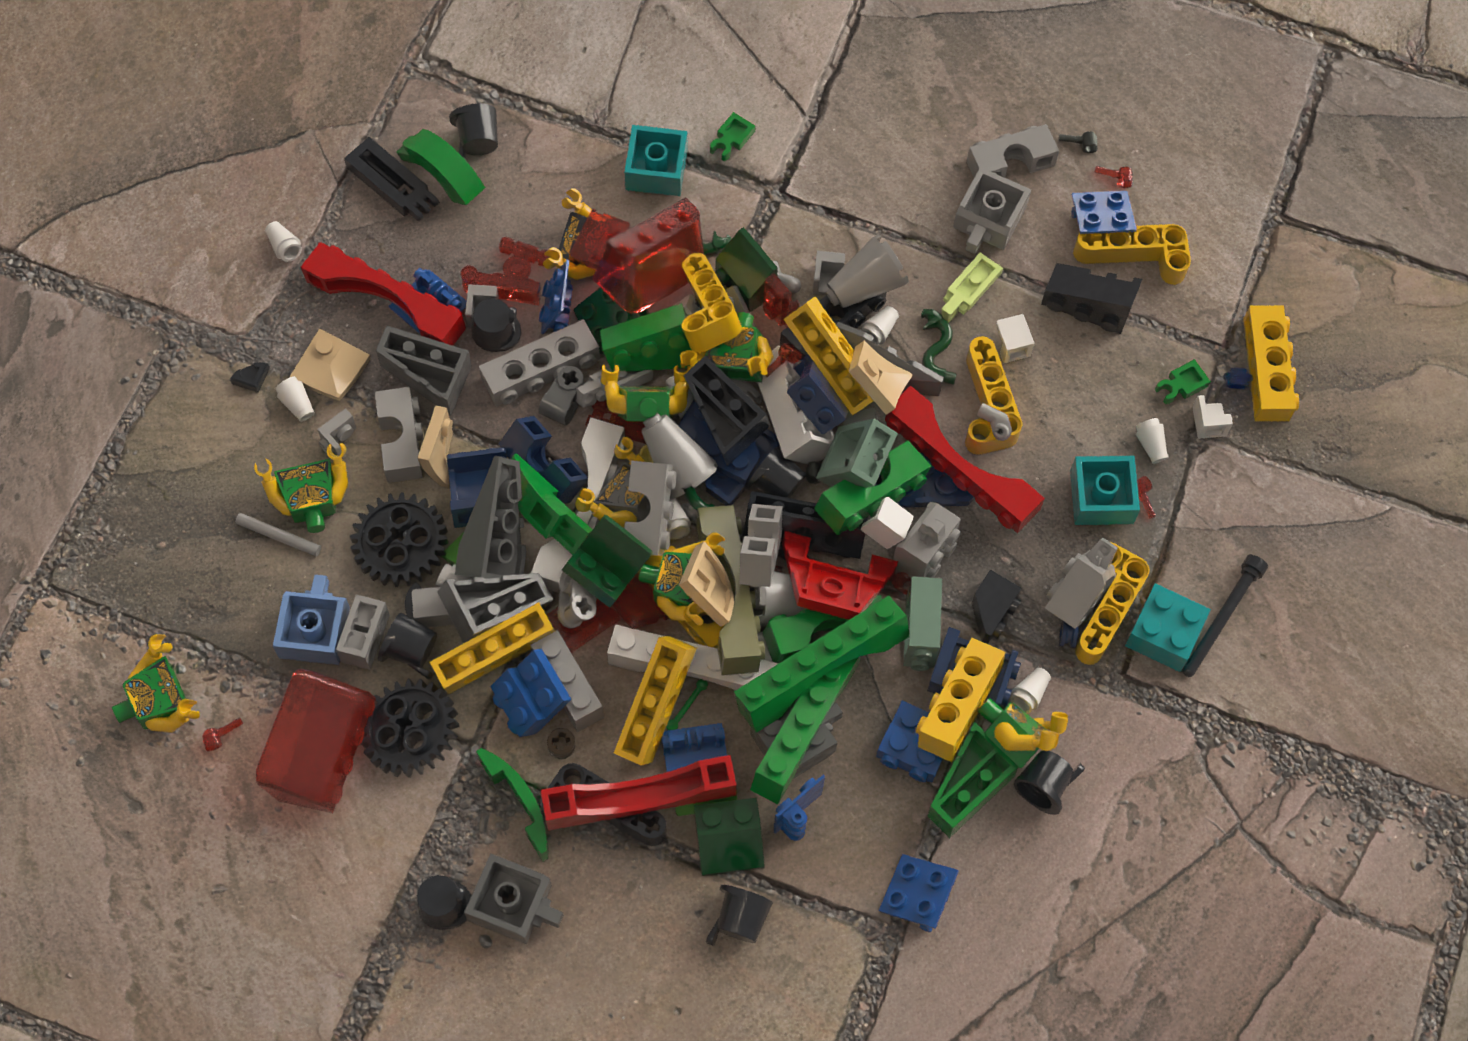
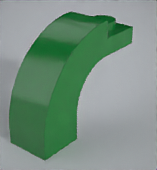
[396,129,486,205]

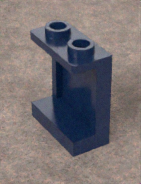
[787,354,848,434]
[446,447,507,528]
[927,627,1021,707]

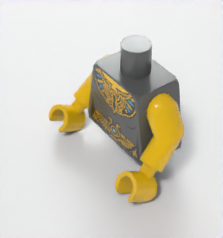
[575,437,651,528]

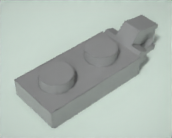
[576,367,653,408]

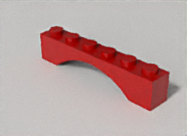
[300,242,466,346]
[885,386,1045,534]
[541,755,737,831]

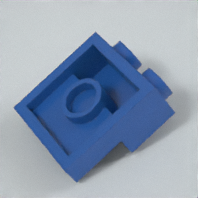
[490,649,572,737]
[876,700,950,783]

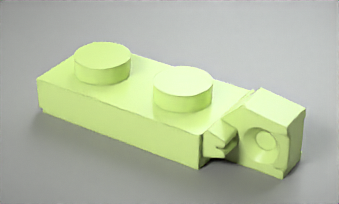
[941,253,1003,323]

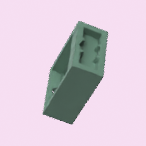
[816,418,898,488]
[903,576,942,671]

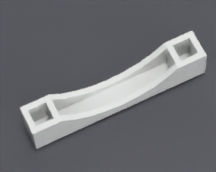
[531,418,627,593]
[607,625,779,690]

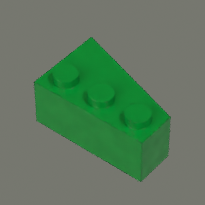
[600,303,692,372]
[927,722,1019,839]

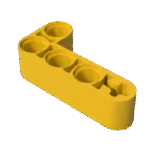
[1073,224,1191,285]
[681,253,742,353]
[965,336,1022,455]
[1075,542,1149,665]

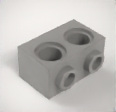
[336,594,390,670]

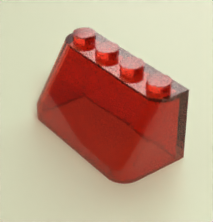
[592,197,704,313]
[256,669,376,813]

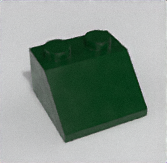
[715,227,778,312]
[694,797,765,876]

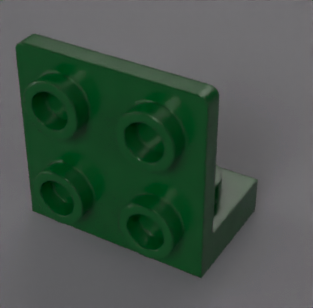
[574,275,650,354]
[562,515,653,608]

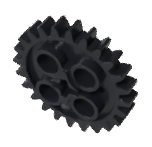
[350,492,449,587]
[358,678,460,778]

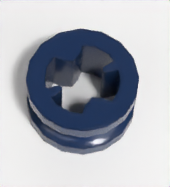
[1059,620,1079,648]

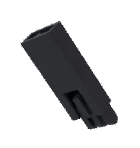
[344,137,440,221]

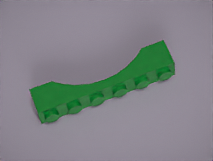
[734,596,909,733]
[750,656,861,805]

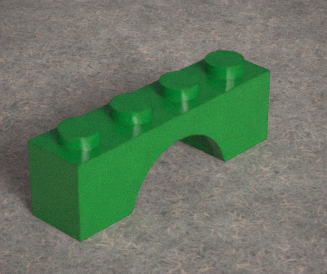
[815,441,931,535]
[762,595,882,663]

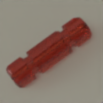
[499,237,550,267]

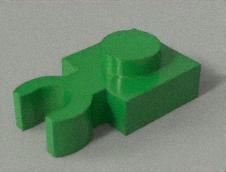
[710,112,756,161]
[1155,359,1211,404]

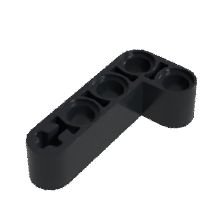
[541,763,666,846]

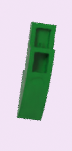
[511,454,593,555]

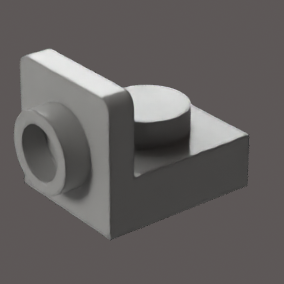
[318,408,356,458]

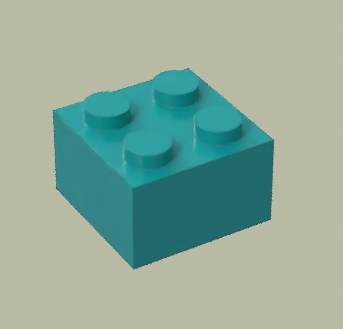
[624,125,688,196]
[1070,456,1140,525]
[1125,583,1211,672]

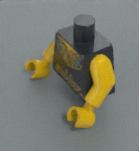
[543,189,626,280]

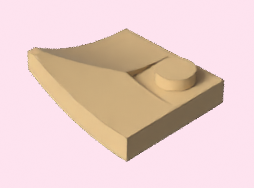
[290,328,371,401]
[849,340,912,415]
[418,405,453,488]
[679,541,734,627]

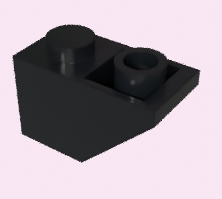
[971,569,1022,644]

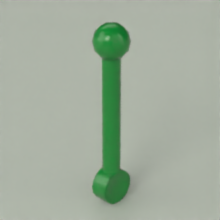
[666,679,708,730]

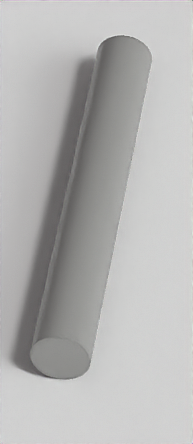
[235,513,321,557]

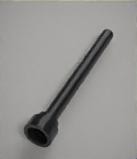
[1183,554,1268,677]

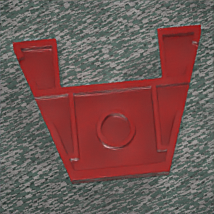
[782,531,898,620]

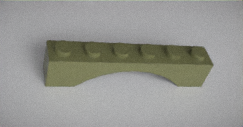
[696,505,765,675]

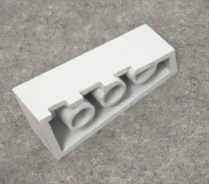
[757,346,835,464]

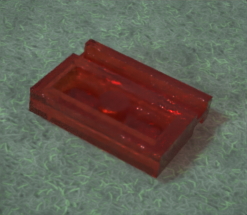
[569,209,630,274]
[763,273,800,328]
[612,573,669,629]
[546,598,620,653]

